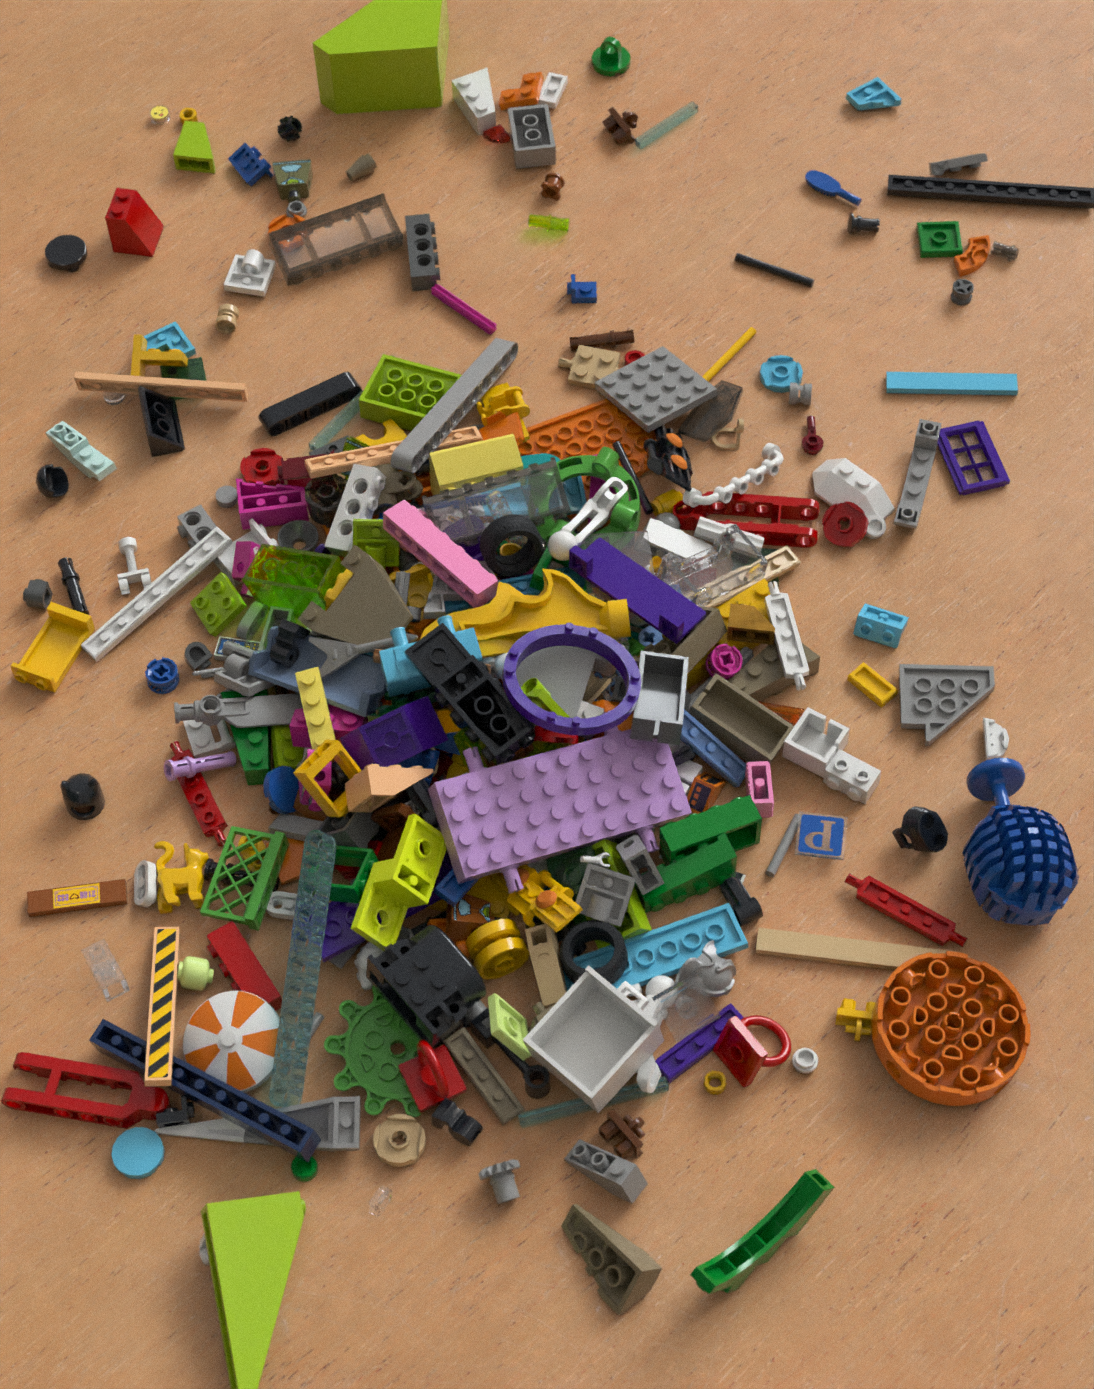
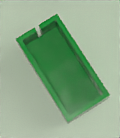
[659,795,762,866]

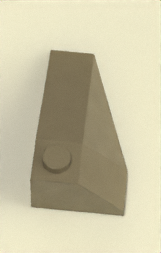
[562,1204,662,1315]

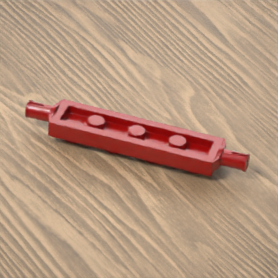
[169,741,228,847]
[845,873,968,948]

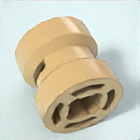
[215,304,239,334]

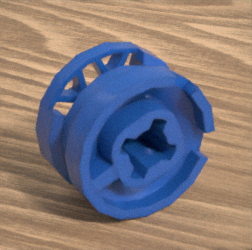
[145,657,180,694]

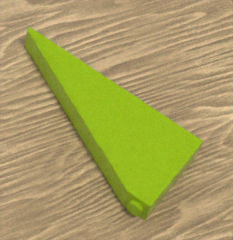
[200,1191,306,1389]

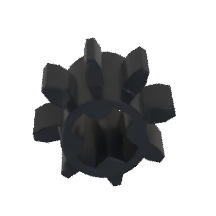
[277,116,302,142]

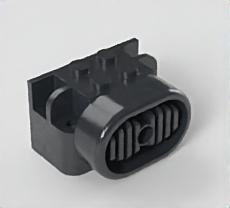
[366,925,486,1049]

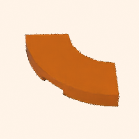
[954,235,990,277]

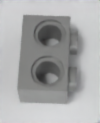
[177,504,217,549]

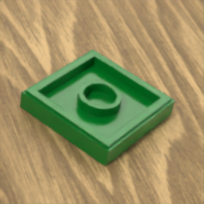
[916,221,963,258]

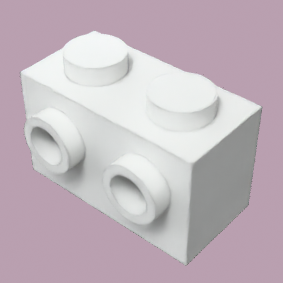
[823,749,881,804]

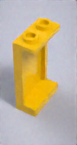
[10,602,95,693]

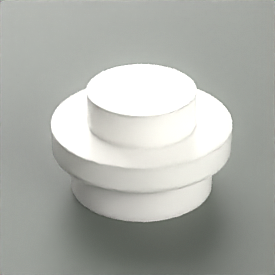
[792,1048,818,1073]

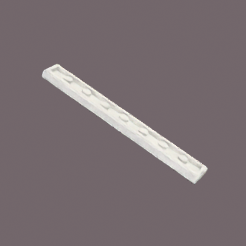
[81,527,233,662]

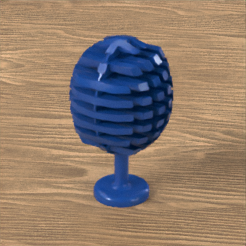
[962,758,1079,926]

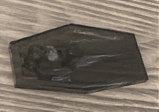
[678,380,743,442]

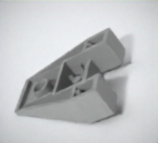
[516,645,625,740]

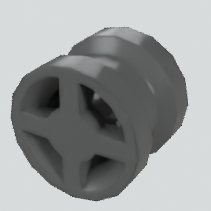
[951,279,974,306]

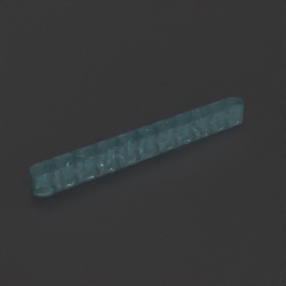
[269,830,336,1108]

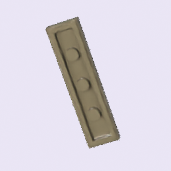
[442,1027,524,1126]

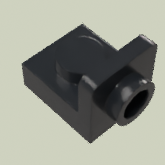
[156,1095,195,1128]

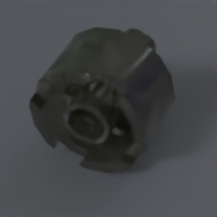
[305,474,347,528]

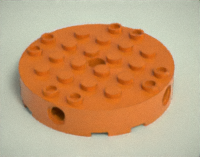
[871,951,1031,1106]

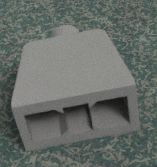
[616,835,664,895]

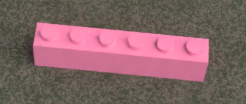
[383,500,498,608]

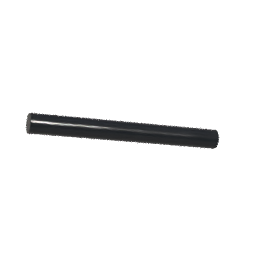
[735,253,815,287]
[612,441,654,515]

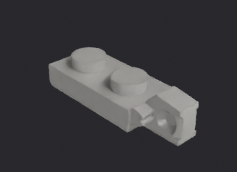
[929,153,987,175]

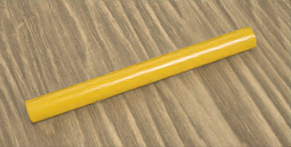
[702,327,756,382]

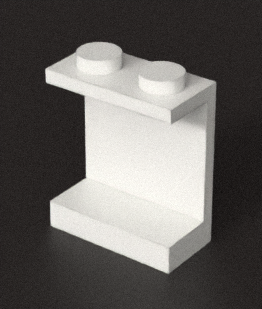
[213,518,280,587]

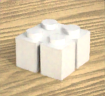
[782,707,850,778]

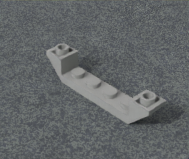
[894,419,942,529]

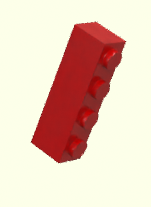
[206,920,284,1011]

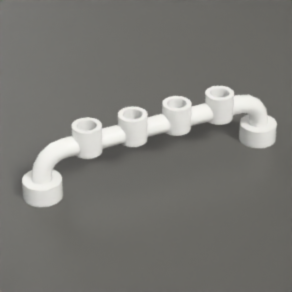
[683,443,784,507]

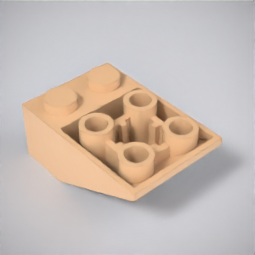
[345,764,434,813]

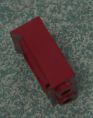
[277,449,339,491]

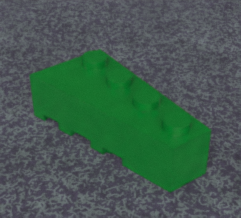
[220,689,271,785]
[634,832,737,913]

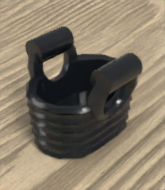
[892,806,948,853]

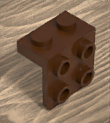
[370,803,424,862]

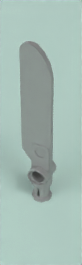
[174,693,328,728]

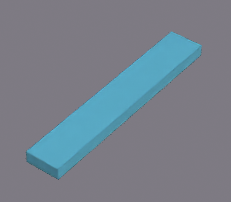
[886,372,1018,395]

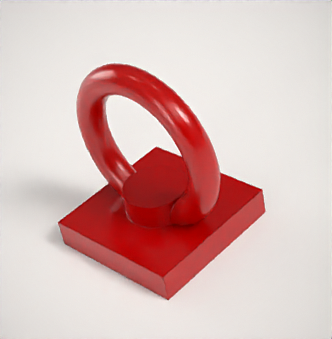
[712,1015,792,1088]
[398,1040,467,1113]

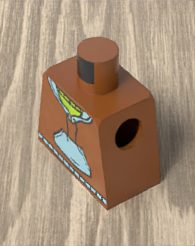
[445,894,504,941]

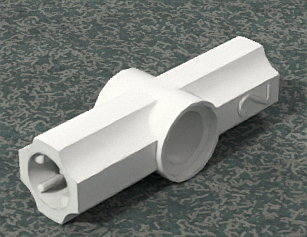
[694,516,765,557]

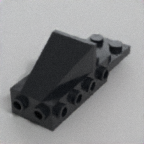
[404,623,536,766]

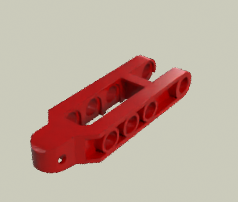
[672,491,819,548]
[1,1052,171,1129]

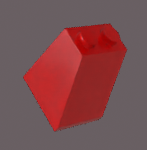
[105,188,164,257]

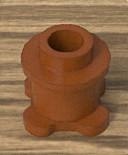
[541,173,565,200]

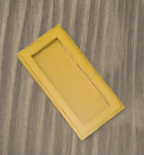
[847,662,898,708]

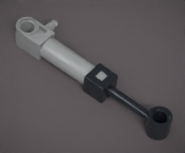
[465,1001,551,1099]

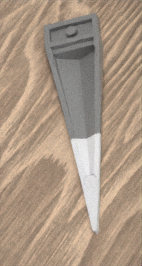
[154,1096,361,1152]

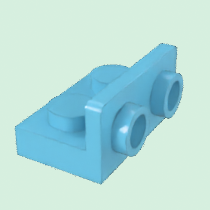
[853,603,909,648]

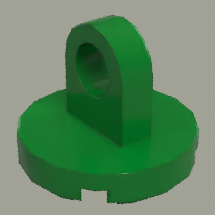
[592,37,631,77]

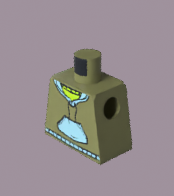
[272,159,313,203]

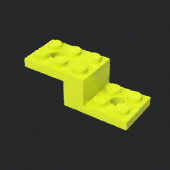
[350,814,447,951]

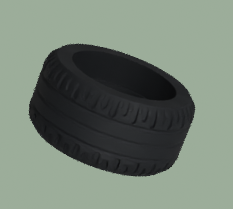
[480,514,543,577]
[560,920,628,984]

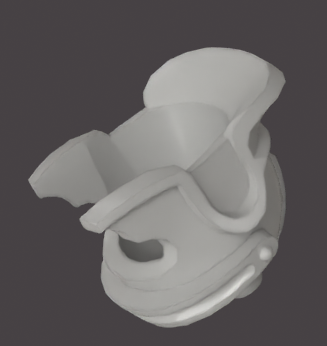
[675,940,736,997]

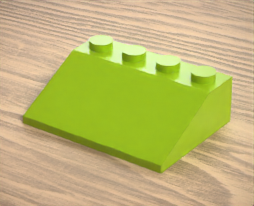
[359,354,462,431]

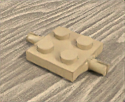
[558,345,620,389]

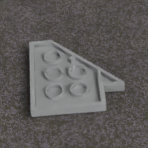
[898,664,995,746]

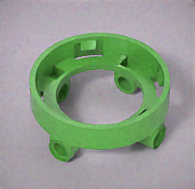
[528,447,640,551]

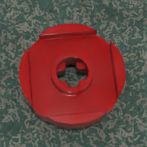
[240,448,282,486]
[822,502,869,548]
[534,726,579,744]

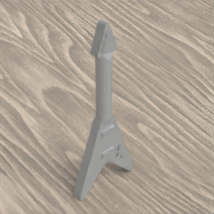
[309,633,418,680]

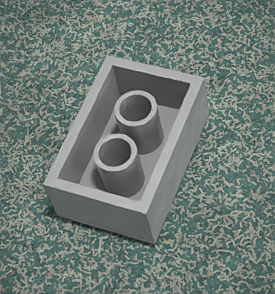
[508,104,556,169]

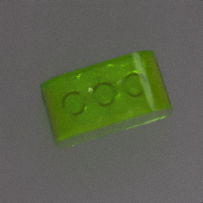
[242,544,346,618]

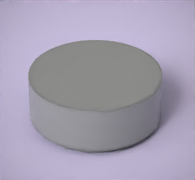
[215,486,238,508]

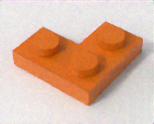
[499,72,544,110]

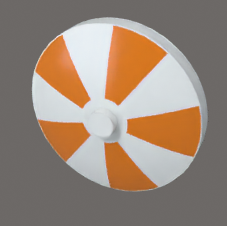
[183,991,285,1092]

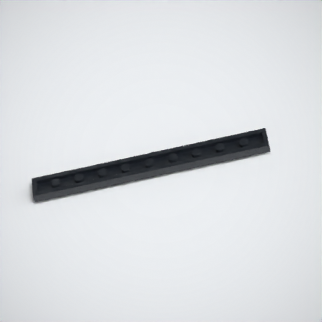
[887,174,1094,209]

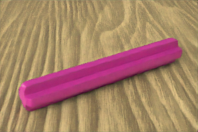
[431,284,497,335]

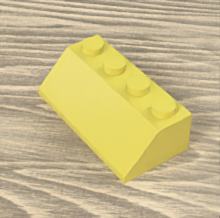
[429,434,524,500]

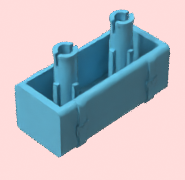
[379,615,483,697]

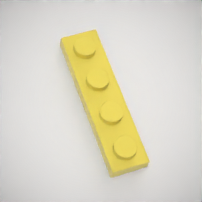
[295,667,336,750]

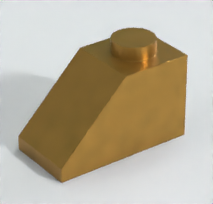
[727,604,775,645]

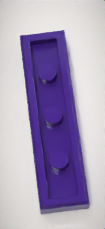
[655,1003,744,1084]

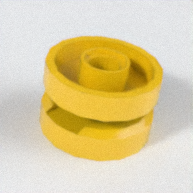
[466,919,530,979]

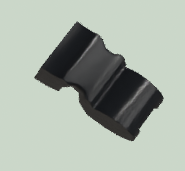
[270,619,311,668]
[431,1098,483,1146]

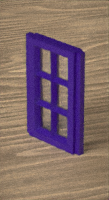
[937,420,1010,495]

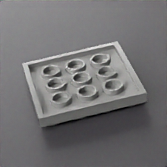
[595,346,717,433]

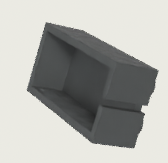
[630,651,689,745]

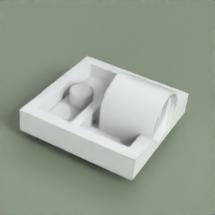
[224,249,276,297]

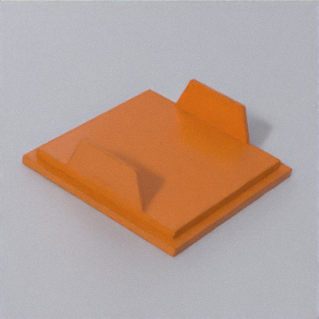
[478,411,525,444]

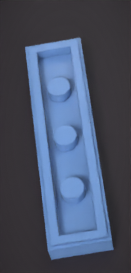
[680,709,746,787]

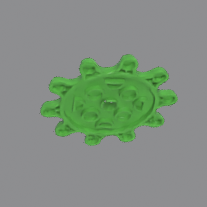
[324,986,454,1117]

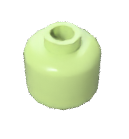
[177,956,214,991]

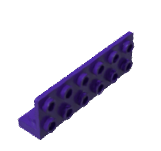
[569,538,706,644]

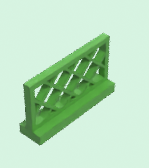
[200,826,289,931]

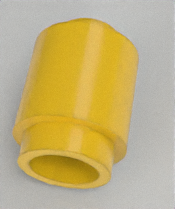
[650,489,683,516]

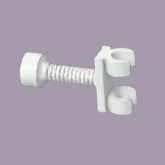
[117,537,152,595]

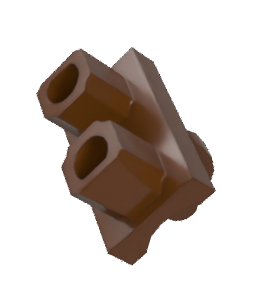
[602,107,638,145]
[599,1109,645,1159]

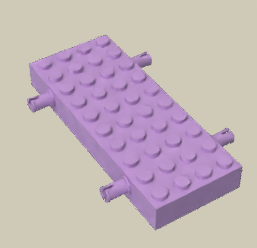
[428,710,692,894]

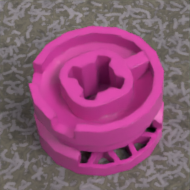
[705,644,743,680]

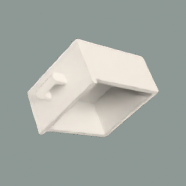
[523,966,664,1113]

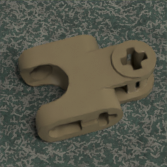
[357,464,423,516]

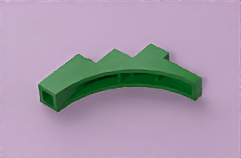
[690,1169,835,1294]

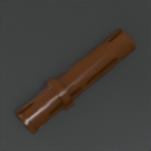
[569,329,635,351]

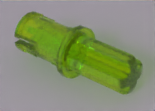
[528,214,570,232]

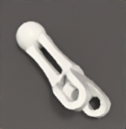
[548,477,628,561]
[635,975,678,1093]

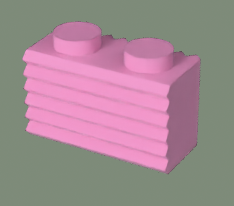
[745,761,774,818]

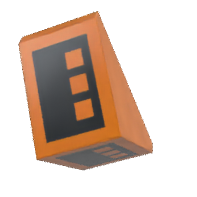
[687,772,726,814]

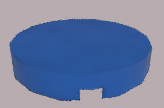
[263,766,299,814]

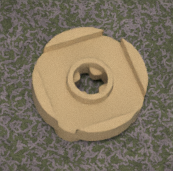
[373,1114,426,1167]

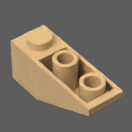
[525,924,567,1008]

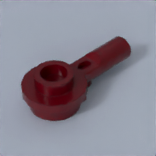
[802,416,824,455]

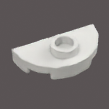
[982,718,1009,760]

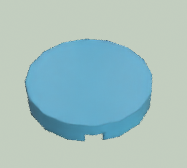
[759,355,803,393]
[111,1127,165,1179]

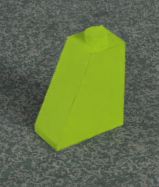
[173,121,216,174]

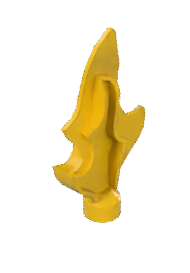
[420,569,631,658]

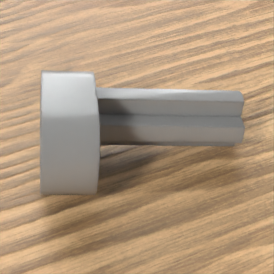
[395,571,421,622]

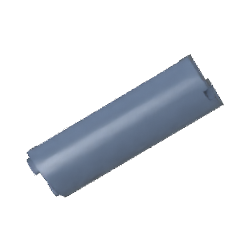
[248,626,388,717]

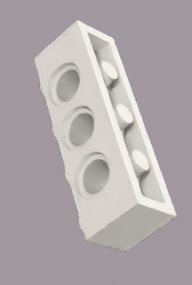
[324,464,386,557]

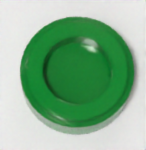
[291,1156,318,1182]

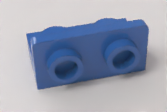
[228,142,274,186]

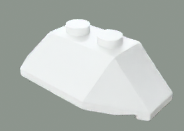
[812,458,895,520]

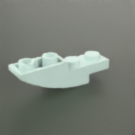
[45,421,117,481]

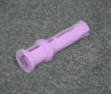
[164,751,236,781]

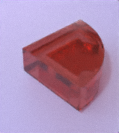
[483,124,510,143]

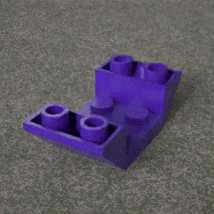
[340,696,449,770]

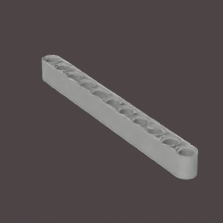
[391,338,518,473]

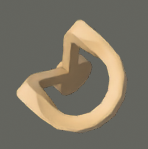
[711,419,744,451]

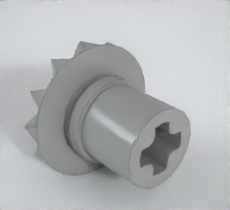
[478,1159,520,1204]

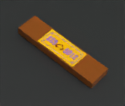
[27,879,128,917]

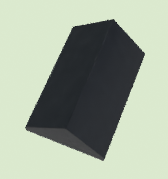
[138,386,185,457]

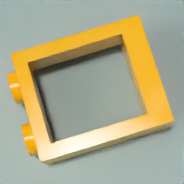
[293,740,362,818]

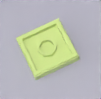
[488,993,530,1061]

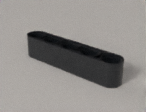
[258,372,362,436]

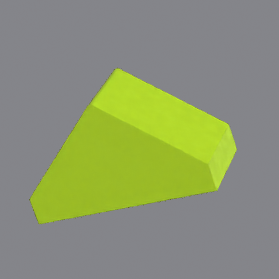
[313,0,449,114]

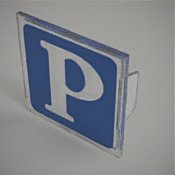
[795,811,848,860]

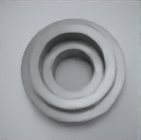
[286,201,307,218]

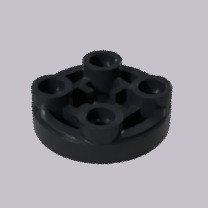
[45,235,87,272]

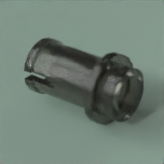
[991,241,1019,261]

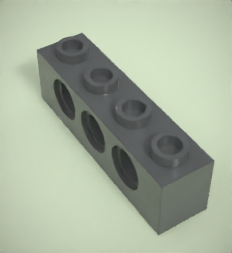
[405,214,440,291]

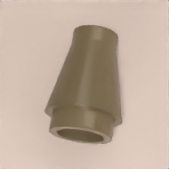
[346,154,377,181]

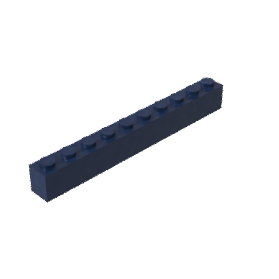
[89,1019,321,1162]

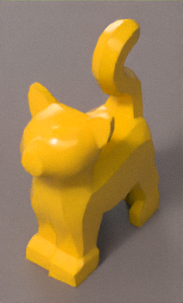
[154,841,209,914]

